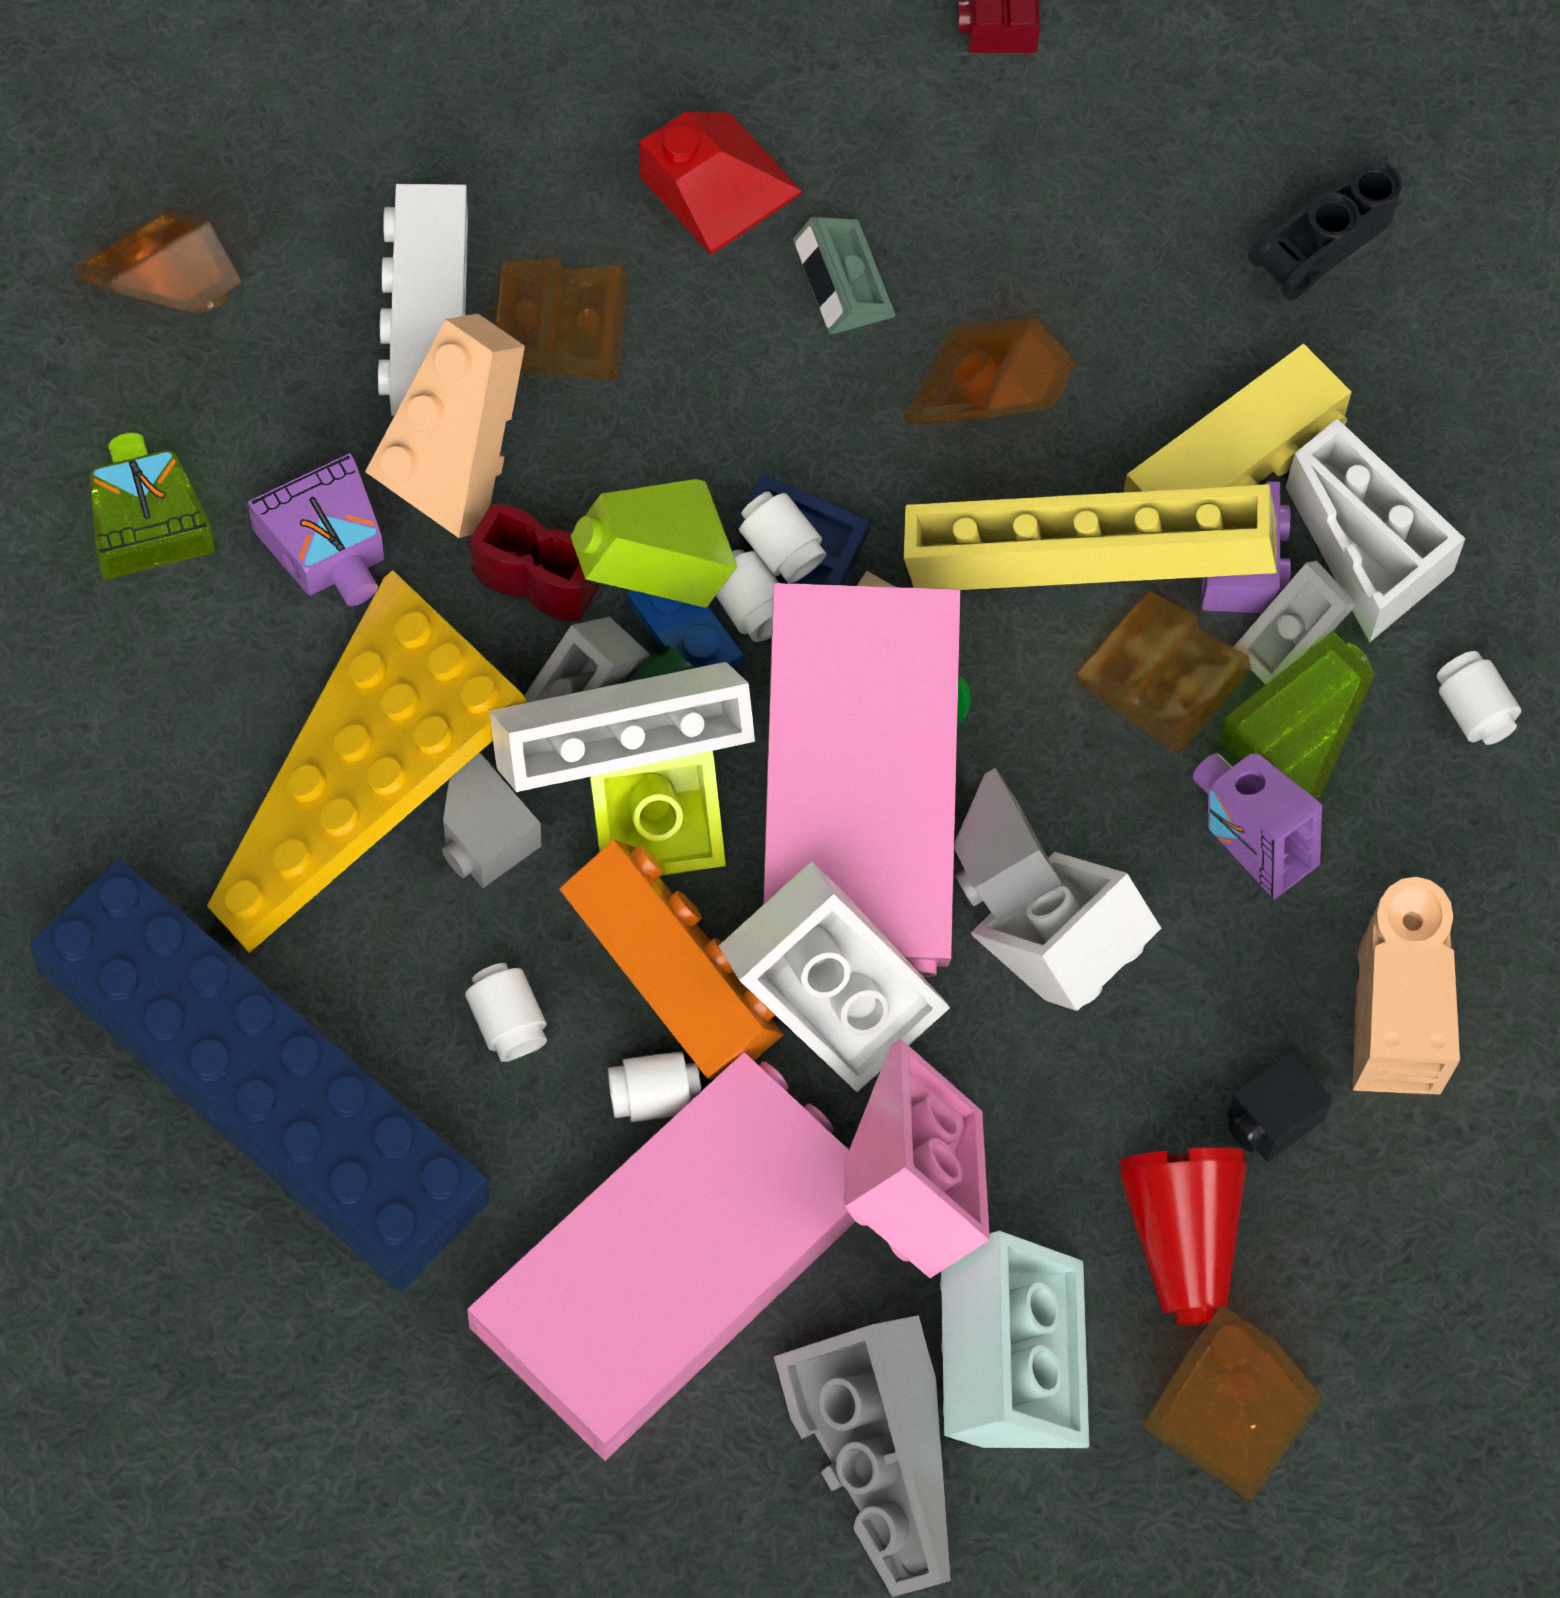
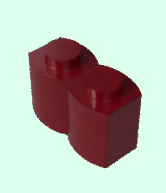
[470,504,599,621]

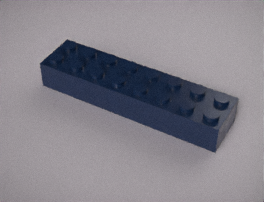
[29,858,489,1293]

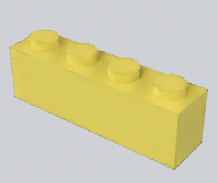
[1123,344,1351,493]

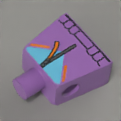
[248,453,384,606]
[1193,753,1322,900]

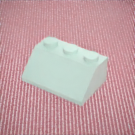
[940,1231,1089,1448]

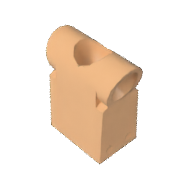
[1353,877,1460,1094]

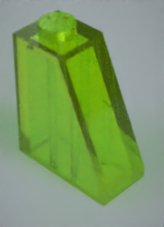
[1221,631,1375,803]

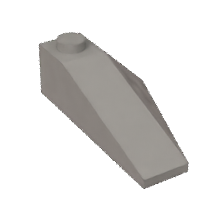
[774,1315,951,1597]

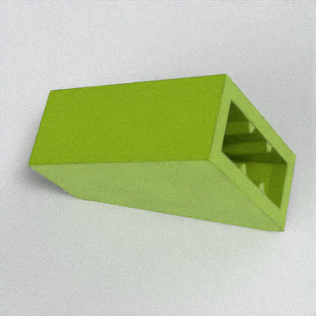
[570,479,737,608]

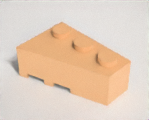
[365,314,525,538]

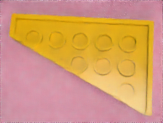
[207,570,528,953]

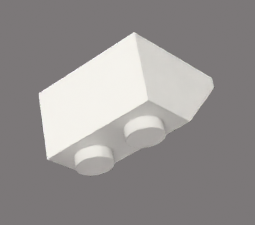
[971,852,1161,1011]

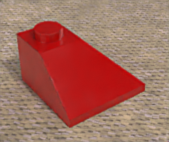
[639,111,802,255]

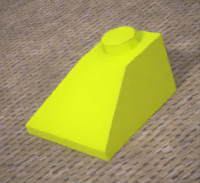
[590,751,726,876]

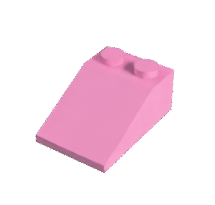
[844,1039,990,1278]

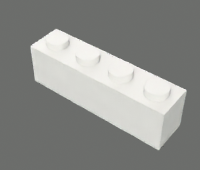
[378,184,468,416]
[489,662,755,792]

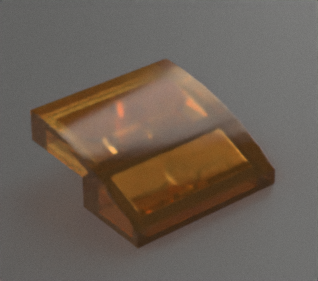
[496,258,628,379]
[1076,591,1251,754]

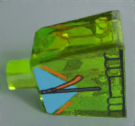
[90,433,215,580]

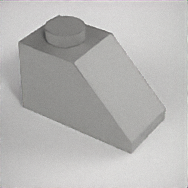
[524,617,650,703]
[442,752,542,888]
[954,768,1062,922]

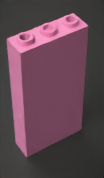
[763,583,960,977]
[467,1052,856,1461]

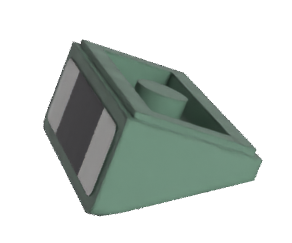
[793,217,896,335]

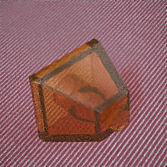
[73,208,242,313]
[904,317,1076,425]
[1143,1305,1323,1502]

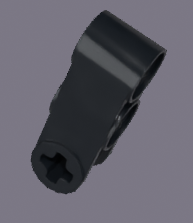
[1248,161,1402,300]

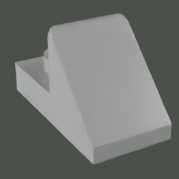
[1232,561,1357,691]

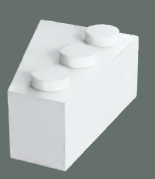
[1286,419,1465,642]

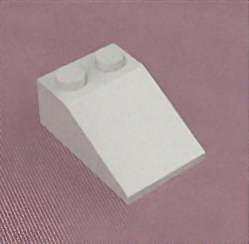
[719,861,950,1092]

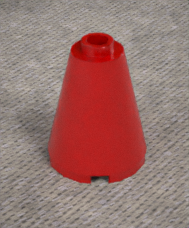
[1119,1148,1247,1326]

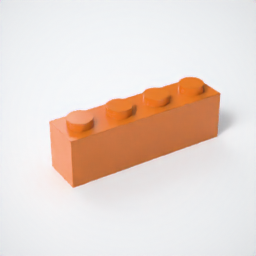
[559,839,784,1080]

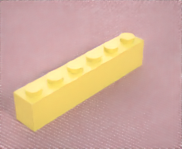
[904,484,1277,590]

